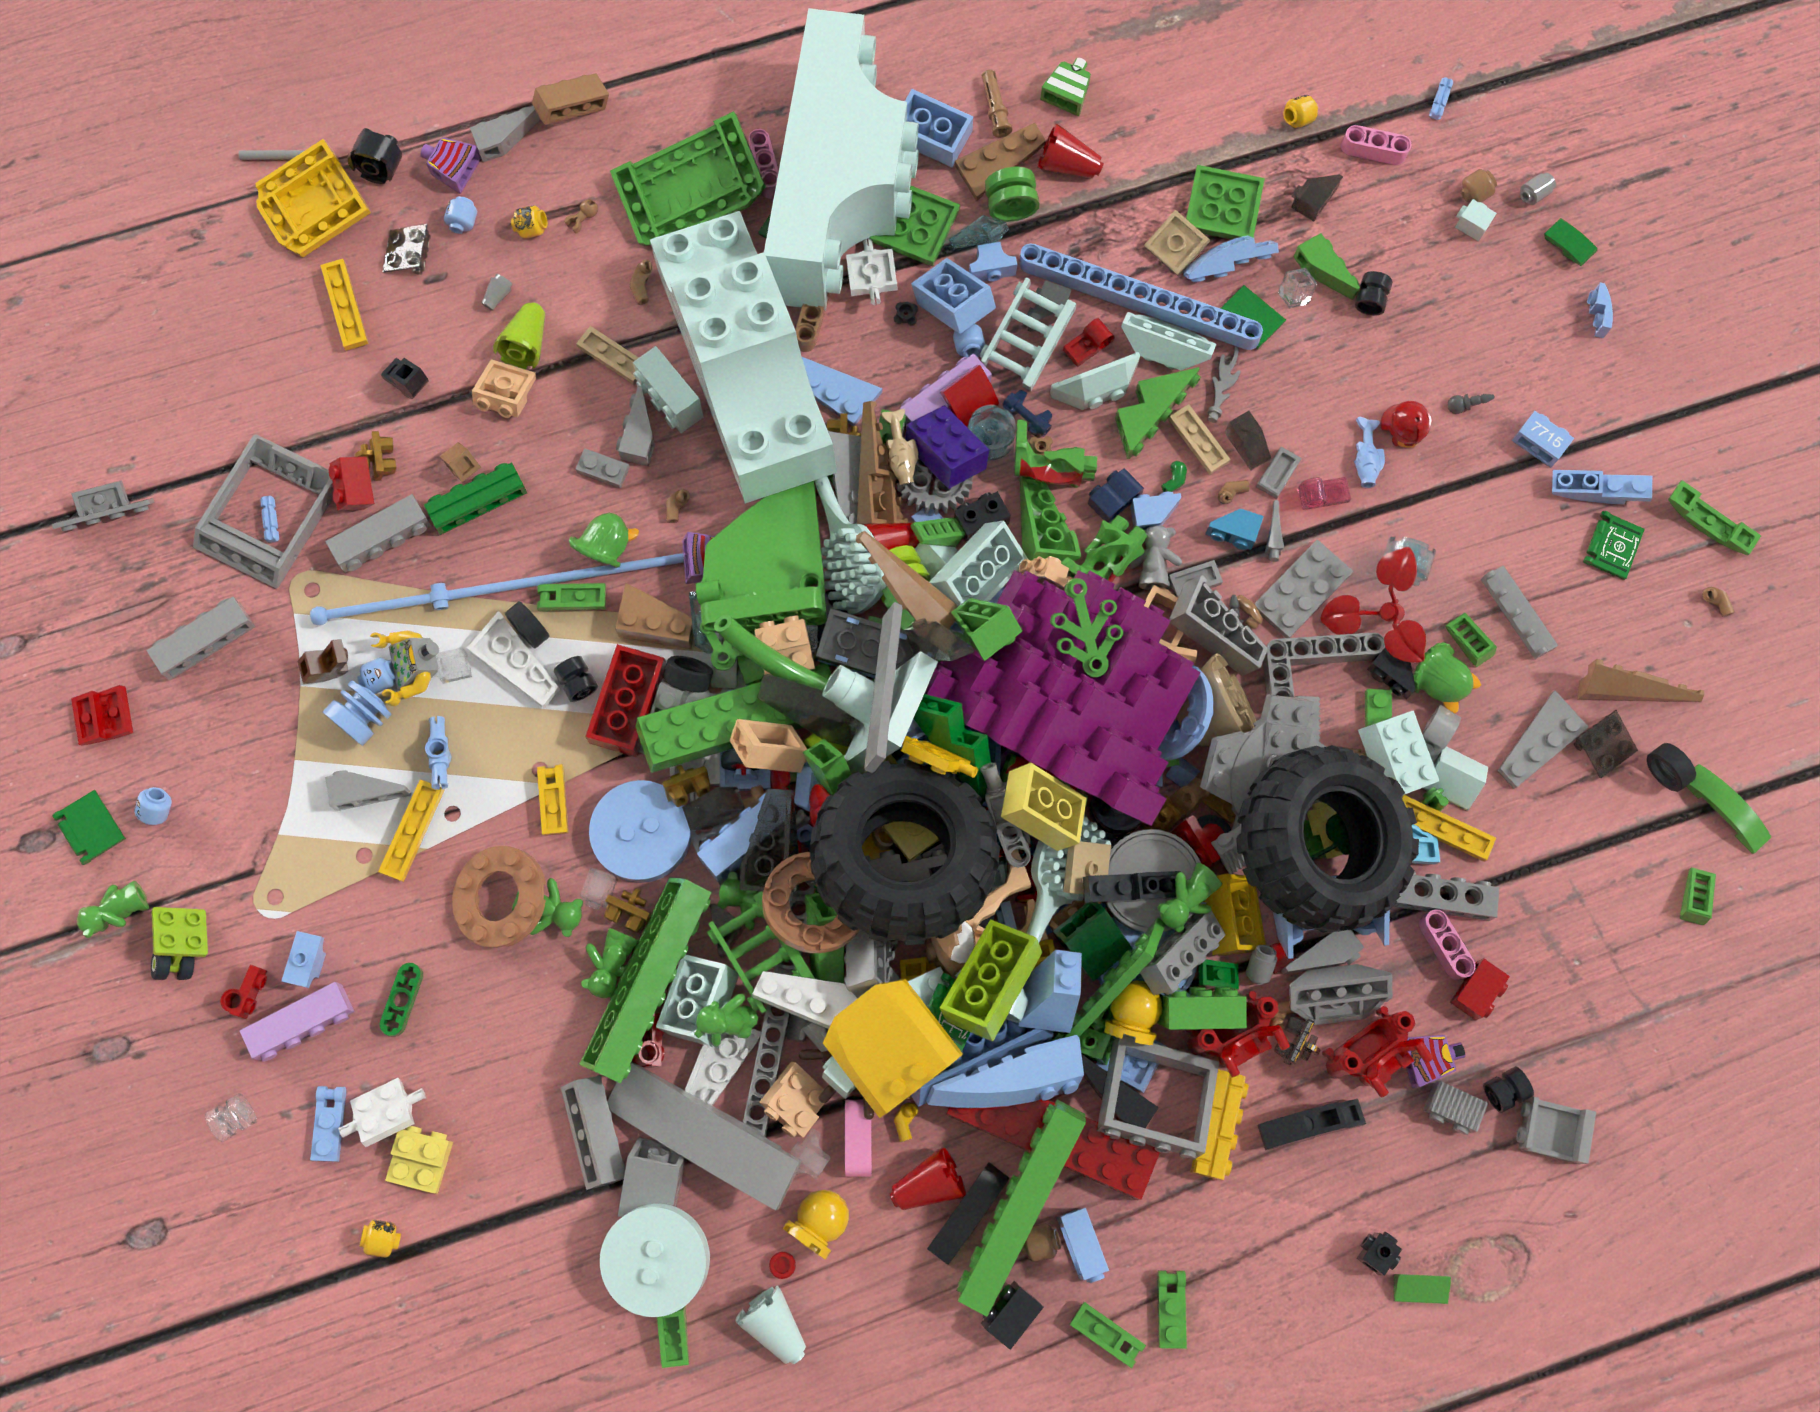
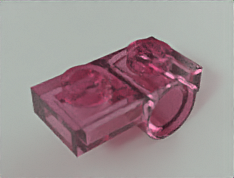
[1298,477,1351,510]

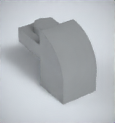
[1422,705,1461,762]

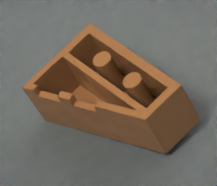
[615,583,696,650]

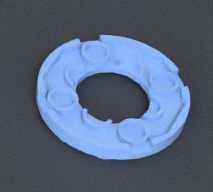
[1158,665,1213,760]

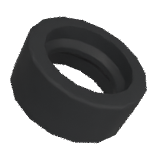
[505,601,550,649]
[663,656,713,693]
[1646,743,1696,792]

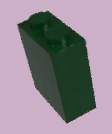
[1053,902,1133,982]

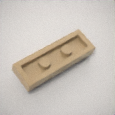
[576,326,639,384]
[1168,404,1231,475]

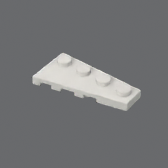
[467,611,560,708]
[752,971,858,1029]
[685,1028,761,1106]

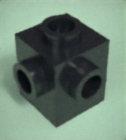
[1356,1231,1402,1276]

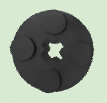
[347,128,402,184]

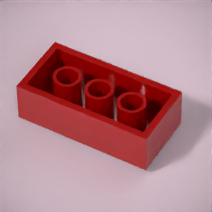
[585,644,666,757]

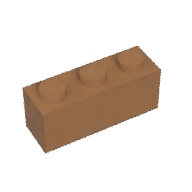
[532,73,609,125]

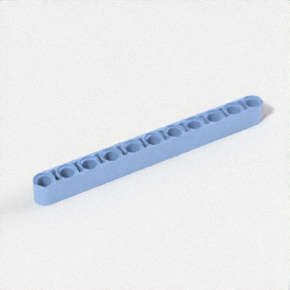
[1020,243,1263,350]

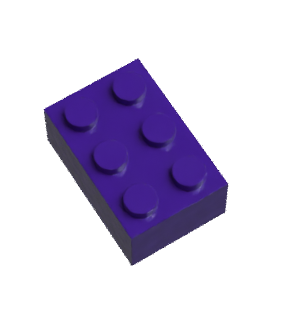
[905,405,989,489]

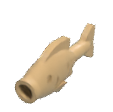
[880,409,918,485]

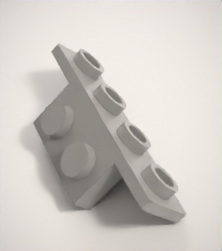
[52,480,154,531]

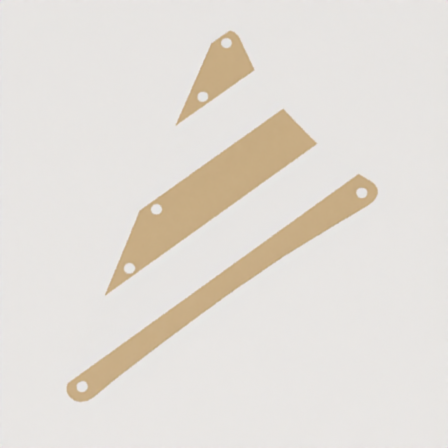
[253,570,818,919]

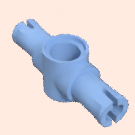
[425,716,452,790]

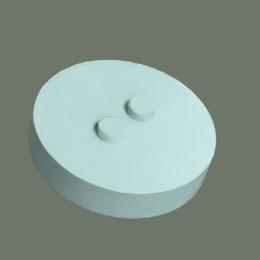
[600,1204,710,1317]

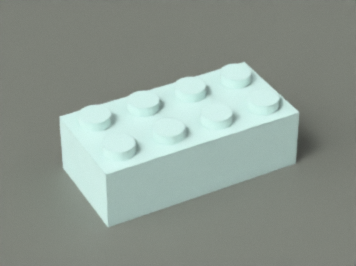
[929,521,1028,622]

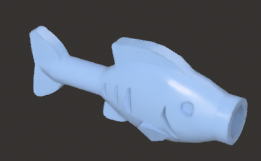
[1354,417,1385,488]

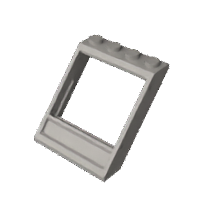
[193,434,334,589]

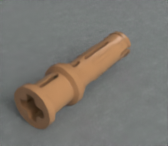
[981,69,1013,138]

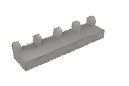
[1481,565,1558,660]

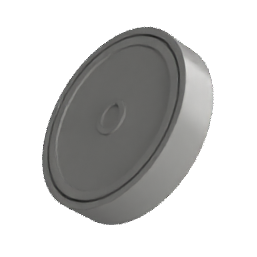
[1105,829,1200,933]

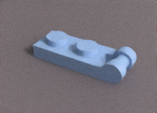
[310,1086,346,1162]

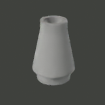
[481,274,512,310]

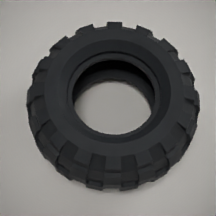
[1236,745,1419,933]
[810,759,1000,945]

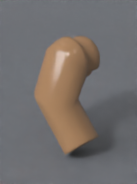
[1218,480,1249,504]
[1702,587,1735,617]
[1269,1001,1295,1029]

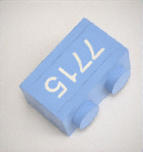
[1512,411,1574,468]

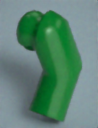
[1161,461,1187,492]

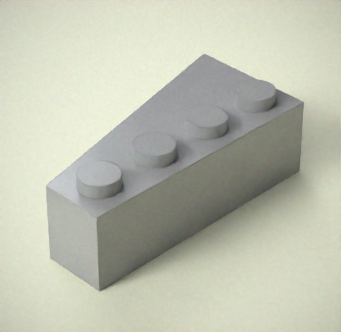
[1169,574,1268,676]

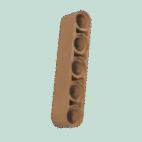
[795,293,831,352]

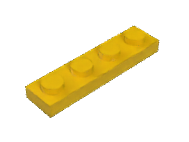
[320,259,369,351]
[378,779,445,882]
[1402,795,1496,862]

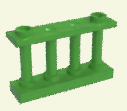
[707,891,815,1014]

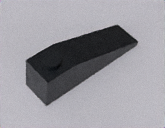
[1081,1054,1159,1128]

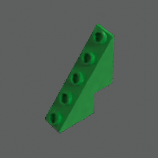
[913,694,991,804]

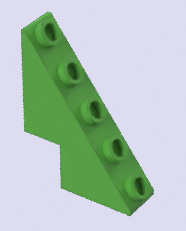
[1115,367,1201,459]

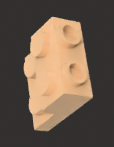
[472,359,536,418]
[1019,556,1073,591]
[754,615,815,679]
[759,1061,824,1138]

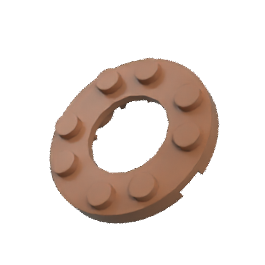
[452,846,546,948]
[762,852,860,953]

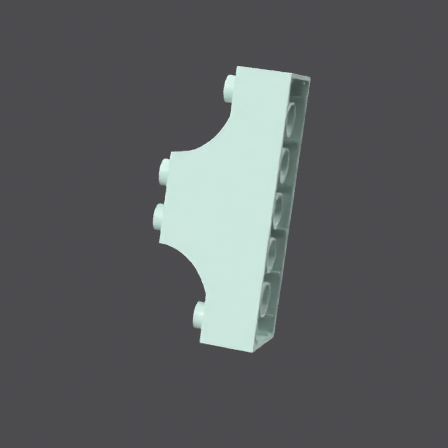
[764,8,919,311]
[650,211,837,504]

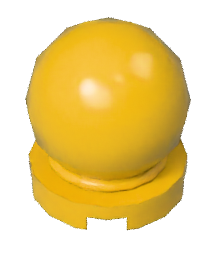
[1104,980,1162,1045]
[782,1190,849,1260]

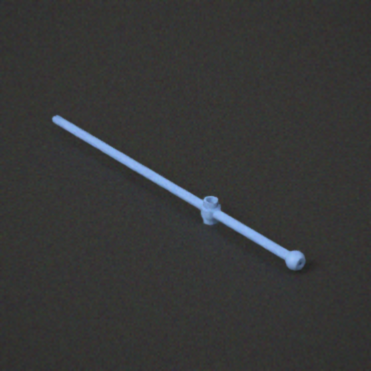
[310,553,684,625]

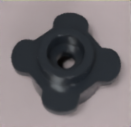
[894,302,918,326]

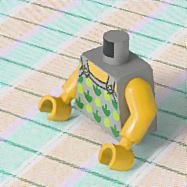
[370,630,439,706]

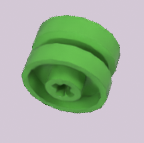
[985,167,1040,222]

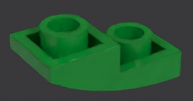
[1544,218,1598,266]

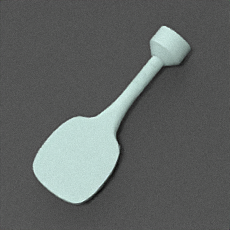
[814,476,886,615]
[1006,817,1111,1023]

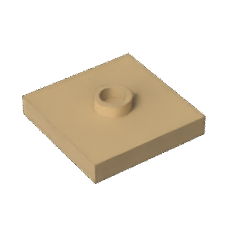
[1144,210,1210,277]
[1063,841,1111,894]

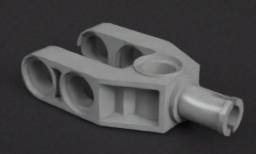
[980,763,1031,868]

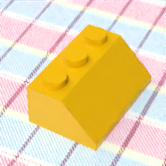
[1204,874,1266,955]

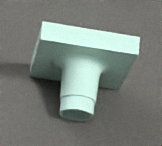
[822,651,938,774]

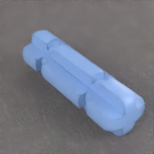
[1429,77,1453,120]
[260,496,279,543]

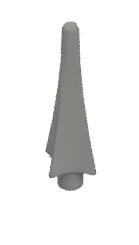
[1264,500,1284,562]

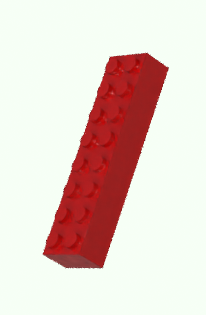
[946,1099,1160,1200]

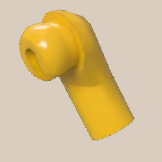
[894,1103,918,1142]

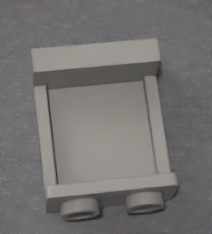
[1516,1097,1596,1164]

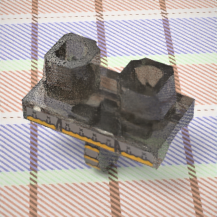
[1274,1017,1321,1066]

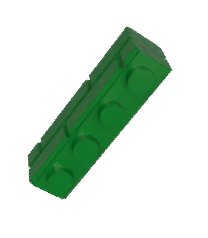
[424,462,527,535]

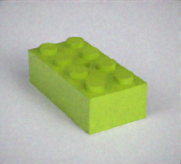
[940,919,1042,1042]

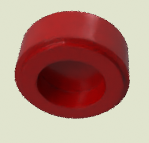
[769,1251,796,1279]

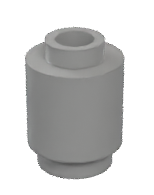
[1520,173,1556,205]
[1245,945,1277,985]

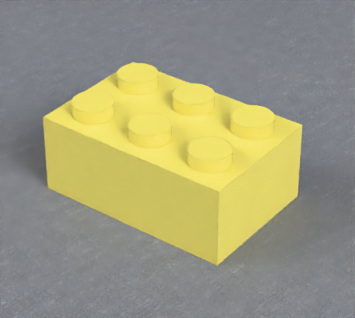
[1001,763,1087,851]

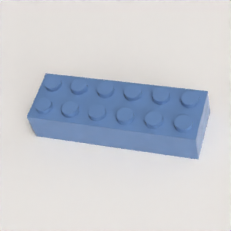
[911,1019,1054,1107]

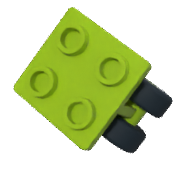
[151,907,208,980]

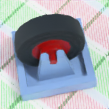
[720,749,771,791]

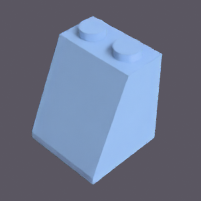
[1018,950,1082,1033]

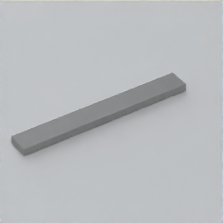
[864,602,903,773]

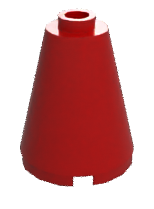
[1037,124,1104,178]
[862,523,920,550]
[890,1148,966,1210]

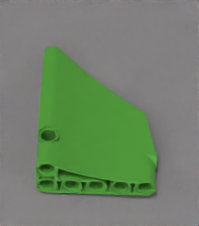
[696,481,827,631]

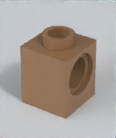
[440,442,481,482]

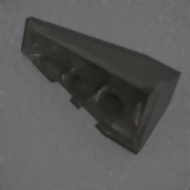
[740,788,799,893]

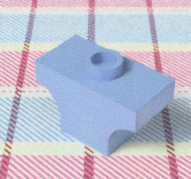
[969,242,1017,282]
[281,931,326,988]

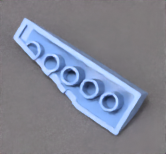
[926,1035,1084,1108]

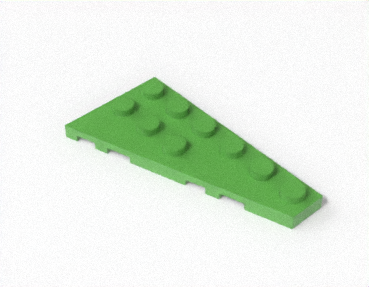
[1052,918,1166,1041]

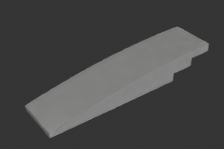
[607,1061,802,1210]

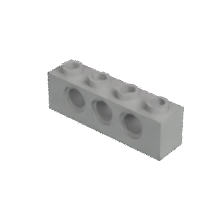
[1393,872,1499,921]

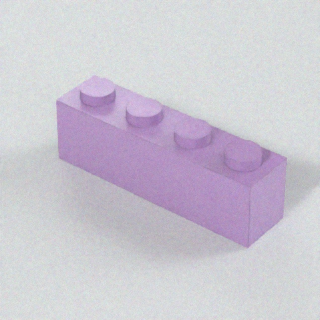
[900,354,992,425]
[240,982,355,1062]

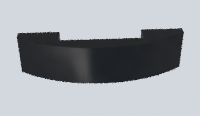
[927,1162,1010,1265]

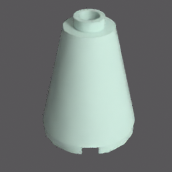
[735,1286,806,1364]

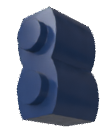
[1088,468,1144,523]

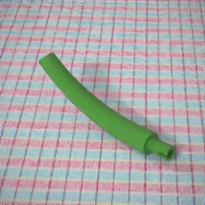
[714,614,846,714]

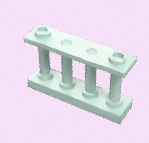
[979,277,1076,391]

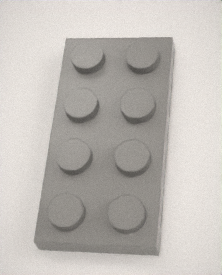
[1255,539,1353,638]

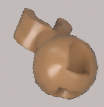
[564,199,598,233]

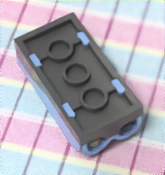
[815,609,926,678]

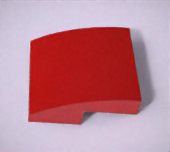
[940,365,999,428]
[71,685,134,746]

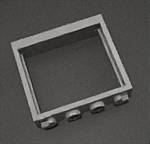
[1097,1035,1219,1159]

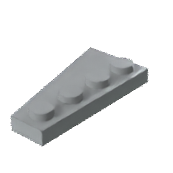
[828,431,861,524]
[1497,690,1588,789]

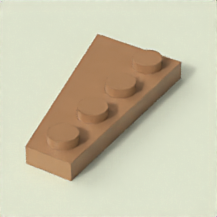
[955,123,1046,201]

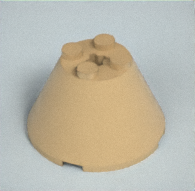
[1174,653,1256,746]

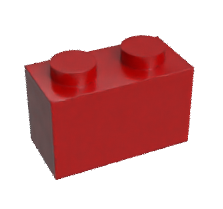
[329,457,375,511]
[1450,958,1510,1021]

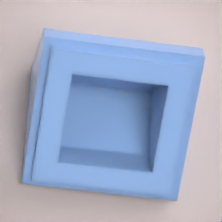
[1166,757,1200,787]

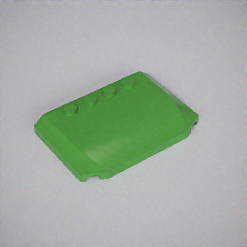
[610,111,766,246]

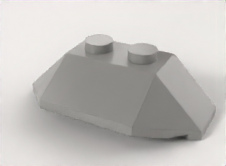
[1289,964,1393,1025]

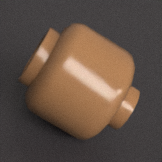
[1460,169,1497,202]
[1021,1224,1061,1262]

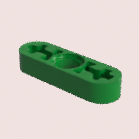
[380,963,423,1037]

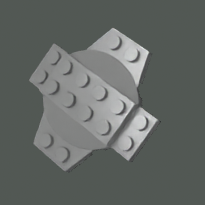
[1200,694,1326,830]

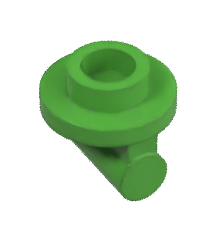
[1422,787,1449,812]

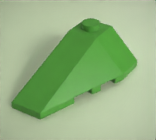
[1019,476,1081,563]

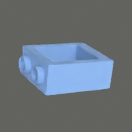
[1056,1208,1109,1283]

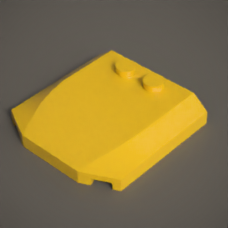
[256,139,371,257]
[823,979,963,1118]

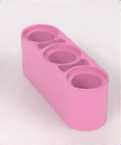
[1341,125,1411,165]
[749,129,779,199]
[1419,910,1476,980]
[845,1099,872,1177]

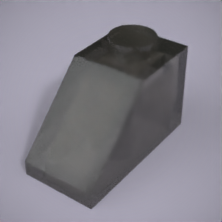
[1291,174,1343,222]
[1225,411,1271,470]

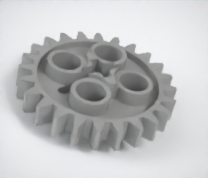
[895,458,973,515]

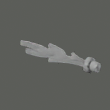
[1207,346,1241,423]

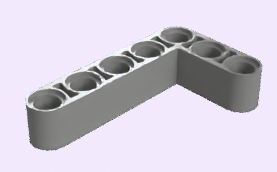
[1263,633,1385,698]

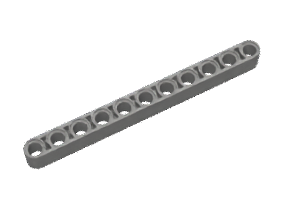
[743,885,814,1138]

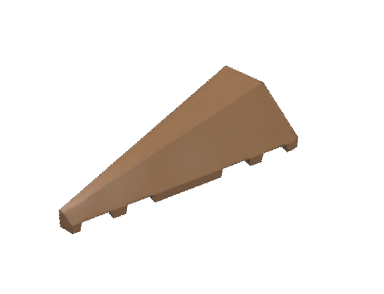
[857,401,908,524]
[856,531,957,649]
[1577,659,1704,702]

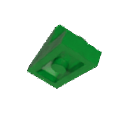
[1198,959,1239,990]

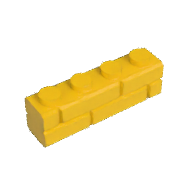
[1190,1069,1249,1181]

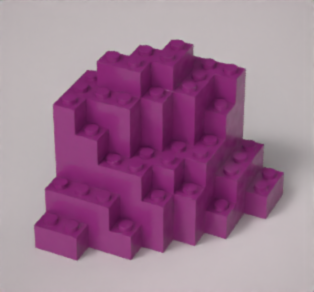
[924,570,1201,826]

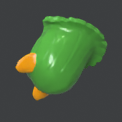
[569,512,639,568]
[1413,642,1481,713]

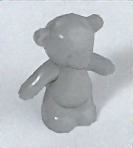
[1128,525,1182,591]

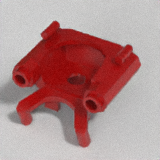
[1185,991,1290,1078]
[1322,1006,1433,1098]

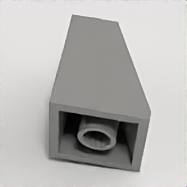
[618,1137,687,1217]

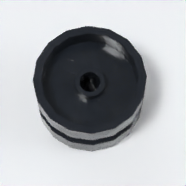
[1089,795,1142,837]

